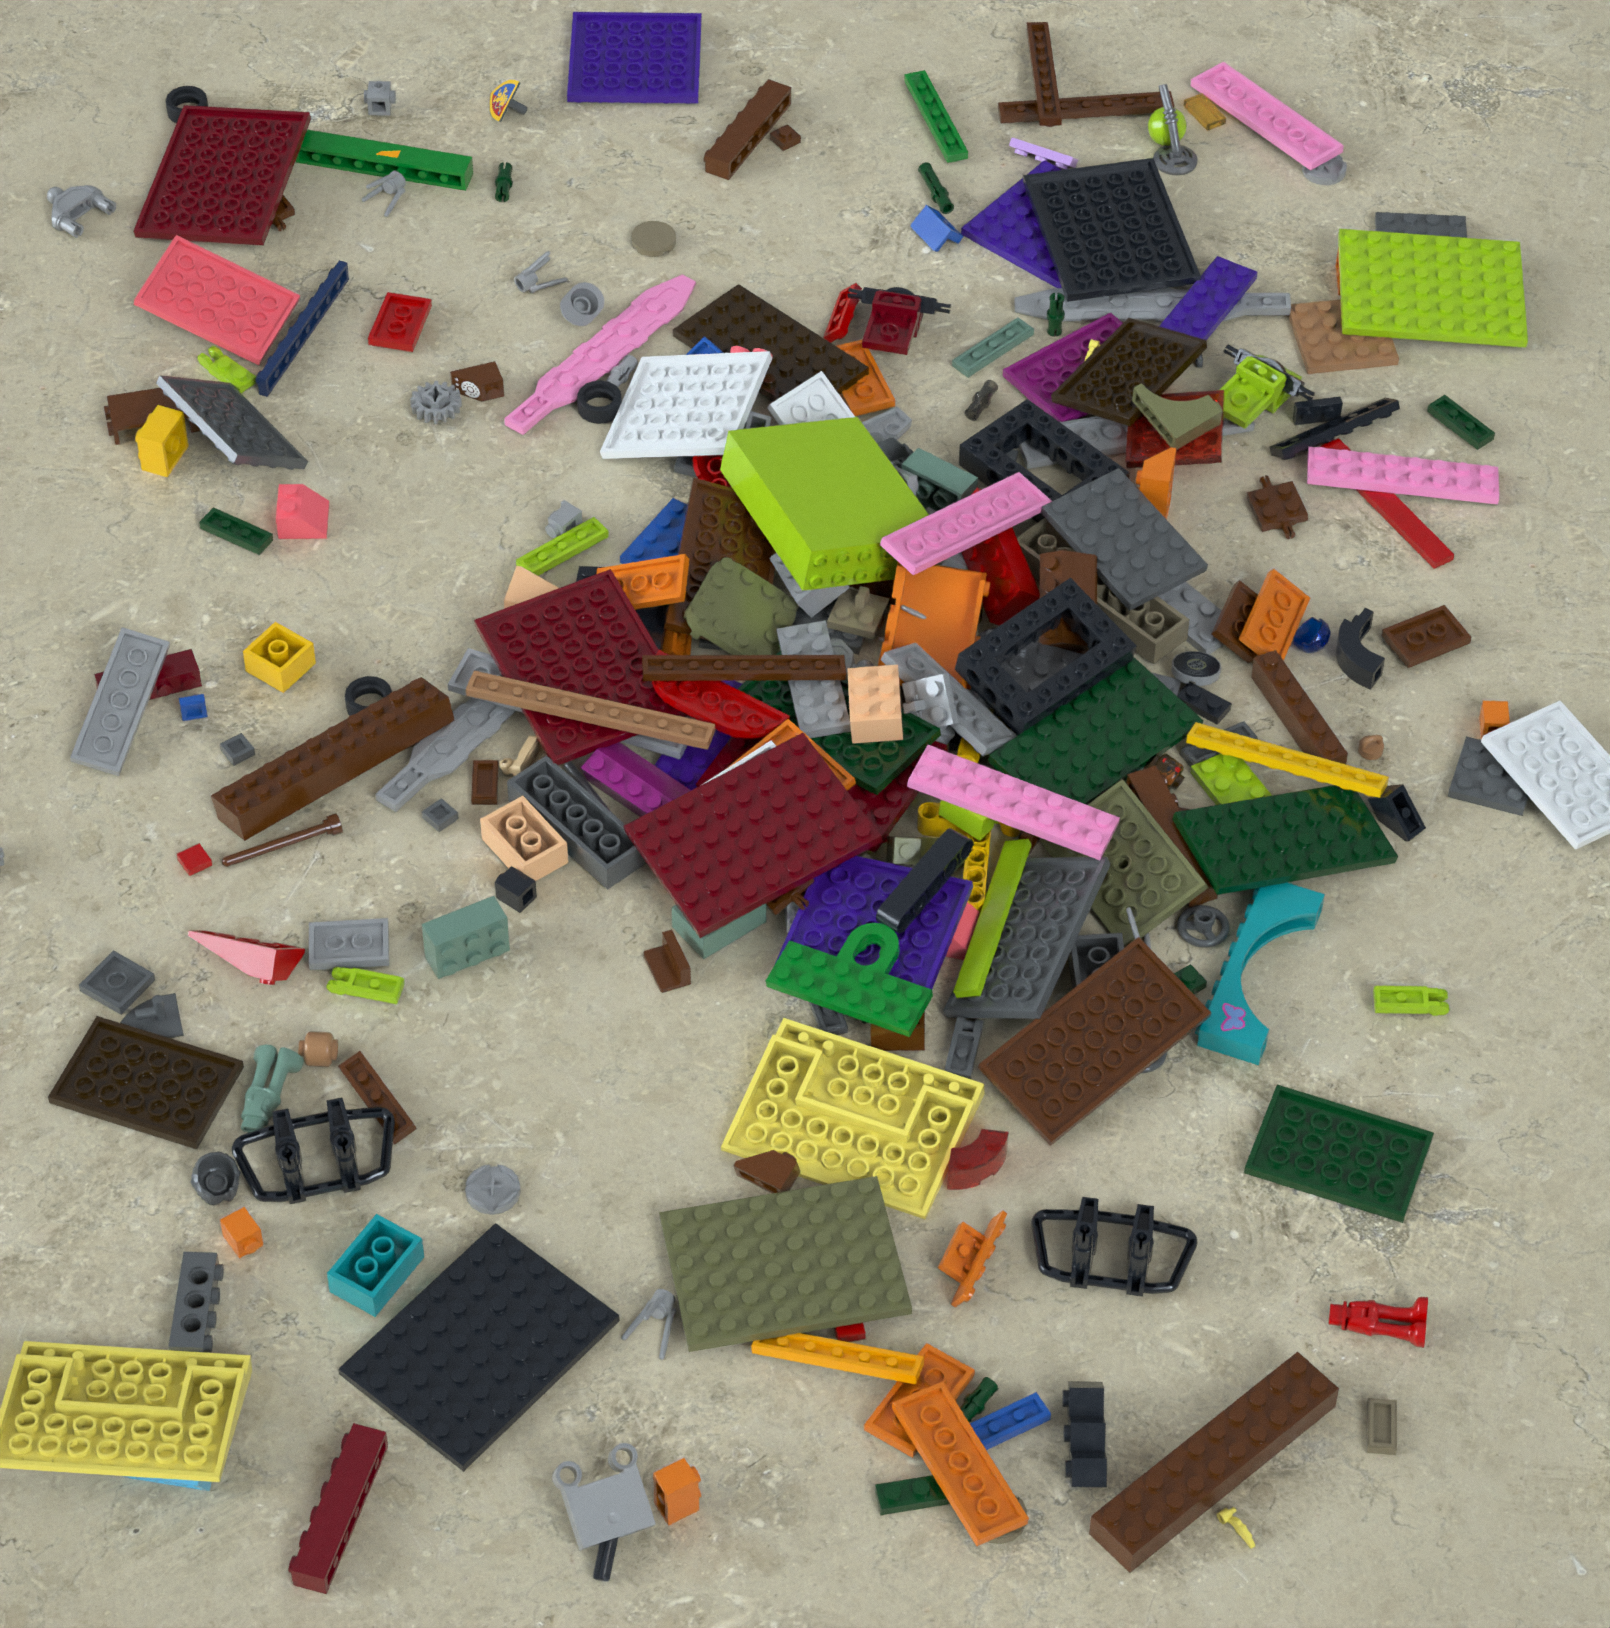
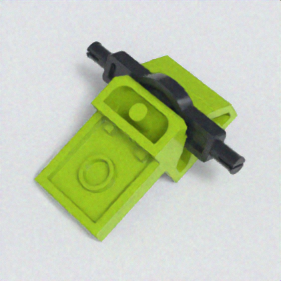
[1211,344,1315,429]

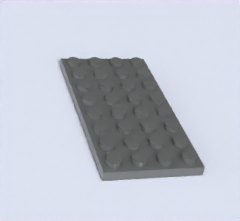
[943,857,1111,1019]

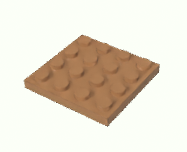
[1288,299,1399,374]

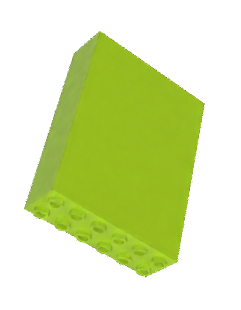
[720,417,929,591]

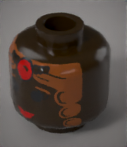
[1148,754,1185,790]

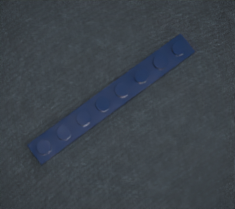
[256,260,349,397]

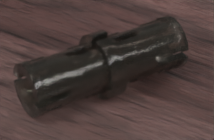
[965,380,998,421]

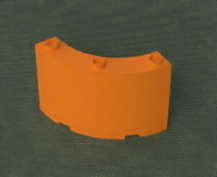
[878,562,990,690]

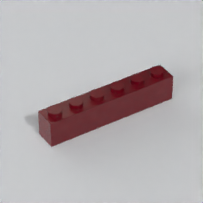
[288,1423,388,1594]

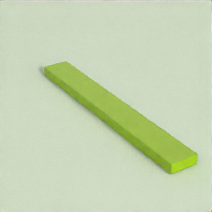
[953,839,1031,998]

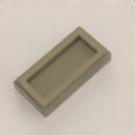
[1367,1398,1397,1455]

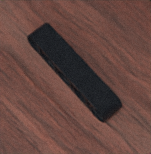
[876,828,974,933]

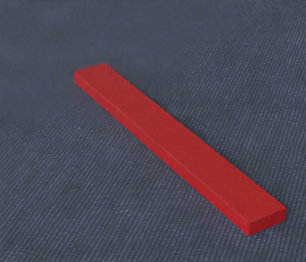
[1320,438,1454,569]

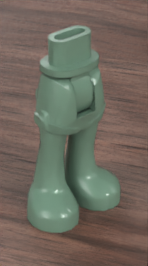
[241,1044,304,1133]

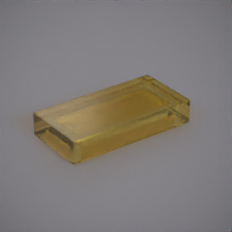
[1184,93,1226,131]

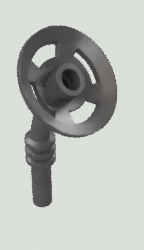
[1153,84,1198,175]

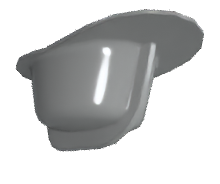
[560,282,604,326]

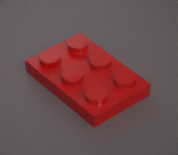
[368,292,432,352]

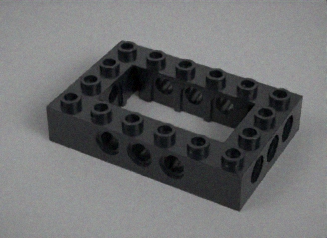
[959,399,1130,523]
[955,577,1137,736]

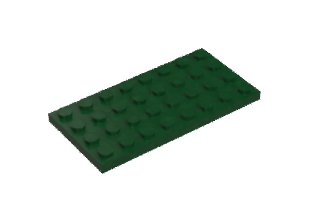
[738,650,941,795]
[988,657,1204,805]
[1172,785,1398,895]

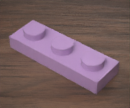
[1009,138,1078,170]

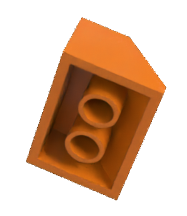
[1136,447,1176,519]

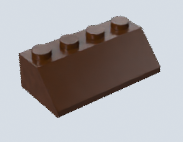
[1040,550,1097,652]

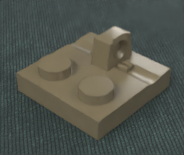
[827,586,890,639]

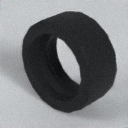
[165,86,208,123]
[577,380,622,424]
[345,676,392,716]

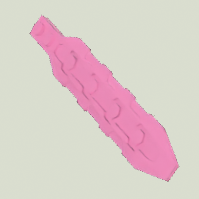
[505,275,696,435]

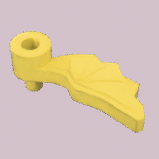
[1085,339,1101,360]
[1217,1507,1255,1549]

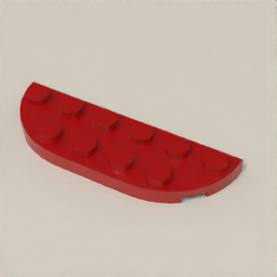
[652,650,789,738]

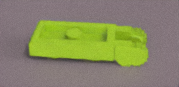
[197,346,256,393]
[326,967,405,1004]
[1373,986,1450,1016]

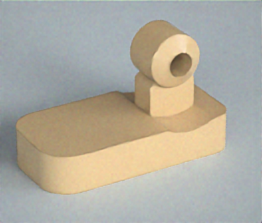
[499,735,546,776]

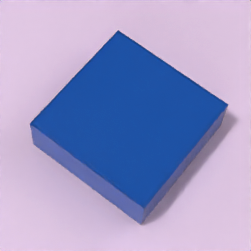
[179,694,208,721]

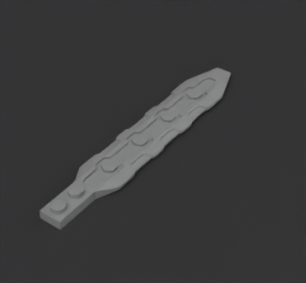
[1015,288,1291,321]
[376,698,516,812]

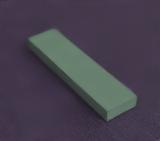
[952,317,1034,378]

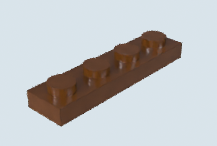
[338,1051,417,1145]

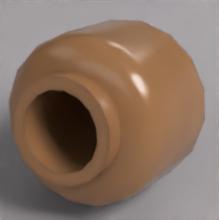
[298,1031,338,1067]

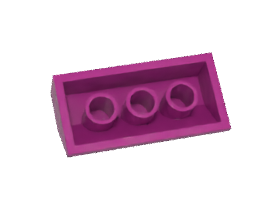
[581,742,691,817]

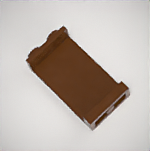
[104,388,200,445]

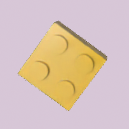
[135,405,189,477]
[243,622,316,693]

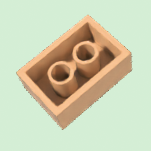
[847,664,903,744]
[480,796,568,881]

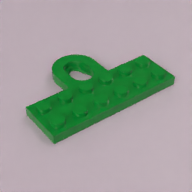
[765,923,933,1037]

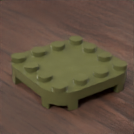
[683,557,797,655]

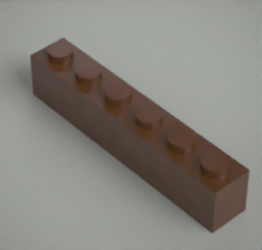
[704,79,792,180]
[1251,650,1348,765]
[1127,765,1218,908]

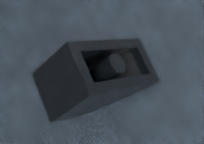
[1368,784,1426,841]

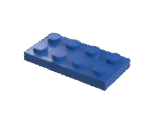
[620,498,688,564]

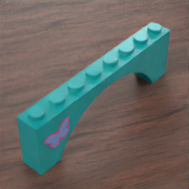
[1195,883,1325,1065]

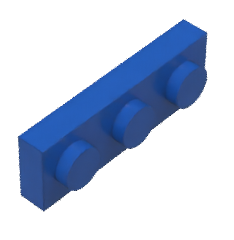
[970,1392,1051,1450]

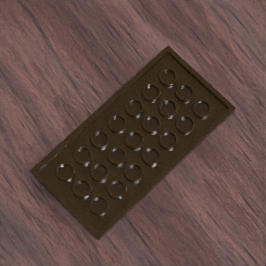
[672,284,869,402]

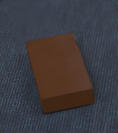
[471,760,499,805]

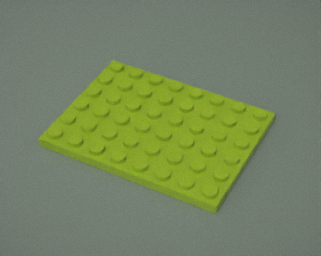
[1338,229,1528,348]

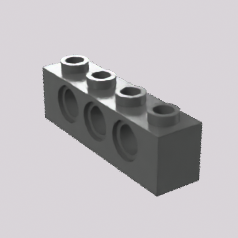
[168,1252,224,1353]

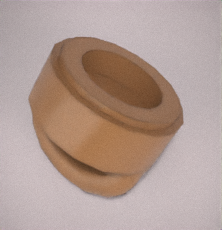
[1358,735,1384,760]

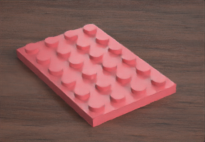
[134,235,300,365]

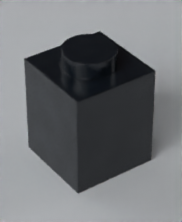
[495,866,537,913]

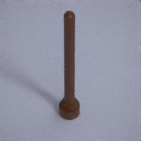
[222,813,343,867]

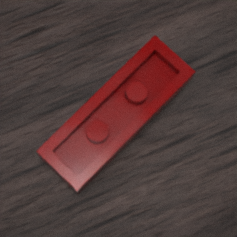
[823,283,862,343]

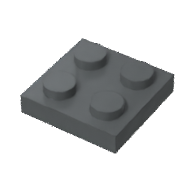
[79,950,155,1015]

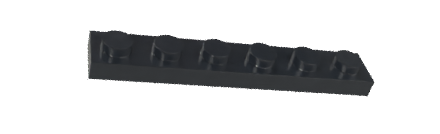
[1269,397,1400,460]

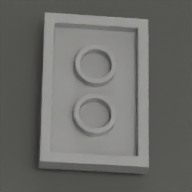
[309,918,389,970]

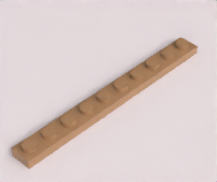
[465,671,716,750]

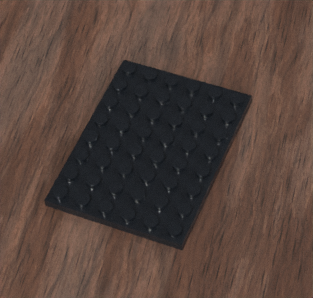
[1023,158,1201,302]
[338,1223,620,1472]

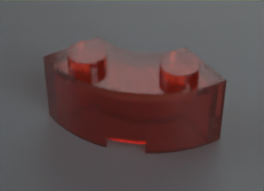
[947,1129,1009,1190]

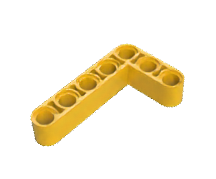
[917,802,991,912]

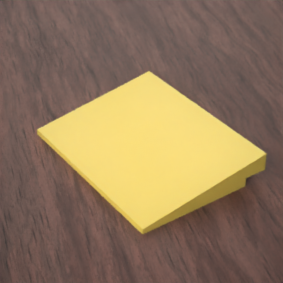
[721,1018,985,1219]
[0,1341,252,1482]

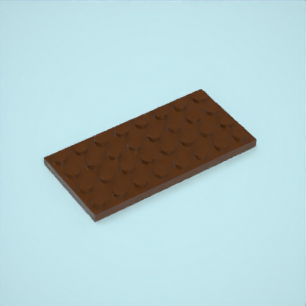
[664,478,776,641]
[978,937,1211,1146]

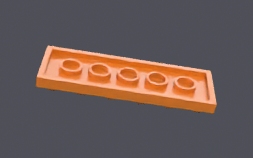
[892,1381,1029,1546]

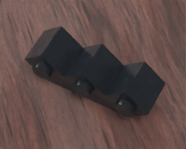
[1062,1381,1107,1487]

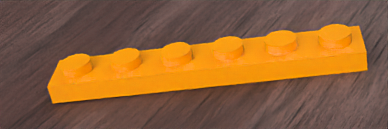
[751,1333,924,1384]

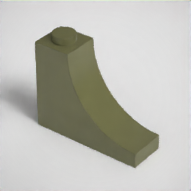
[1132,383,1223,450]
[886,836,965,865]

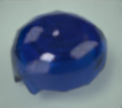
[1293,617,1331,654]

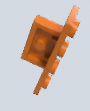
[938,1210,1007,1307]

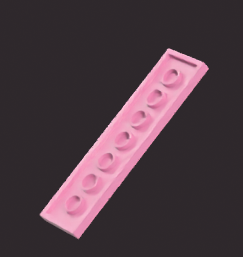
[1191,62,1344,170]
[1307,447,1499,504]
[880,472,1052,575]
[907,745,1120,860]

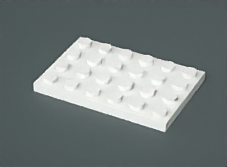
[1481,701,1610,850]

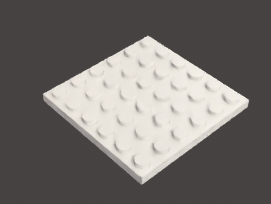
[600,351,772,459]

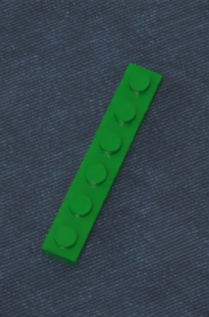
[904,70,968,163]

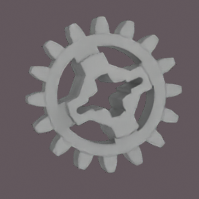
[410,381,462,424]

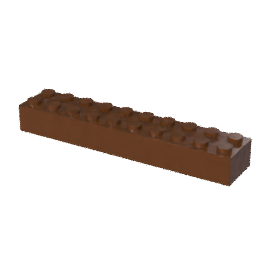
[211,677,455,841]
[1089,1352,1339,1573]

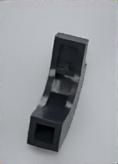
[1336,608,1385,690]

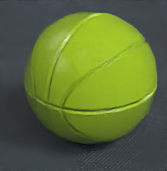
[1148,107,1187,146]

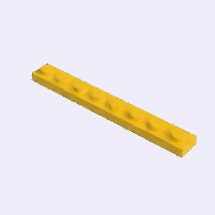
[1186,722,1389,798]

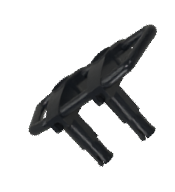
[232,1097,395,1204]
[1031,1197,1198,1297]

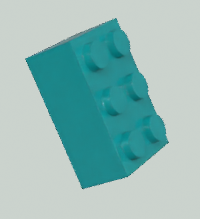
[327,1214,424,1317]

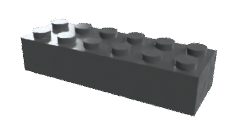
[507,755,646,890]

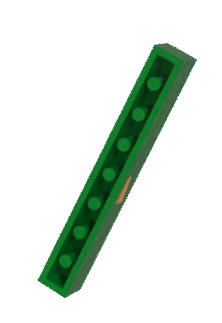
[296,129,473,191]

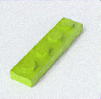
[516,517,609,576]

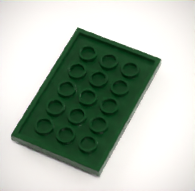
[1244,1085,1434,1223]

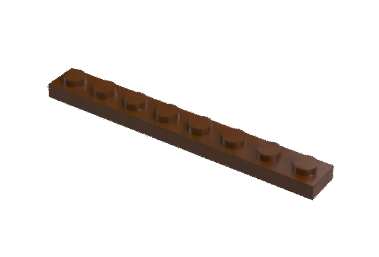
[1026,22,1062,127]
[998,91,1175,123]
[642,655,846,681]

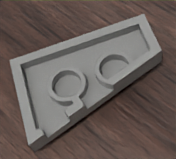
[862,407,912,444]

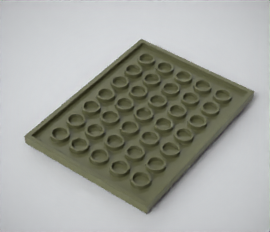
[659,1176,912,1352]

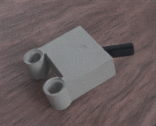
[552,1443,656,1582]

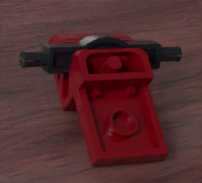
[848,287,951,355]

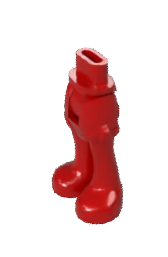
[1329,1296,1428,1348]

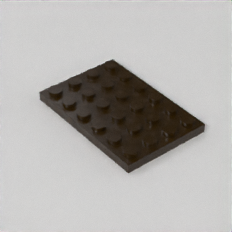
[1051,318,1207,426]
[48,1016,244,1149]

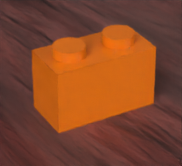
[653,1458,701,1526]

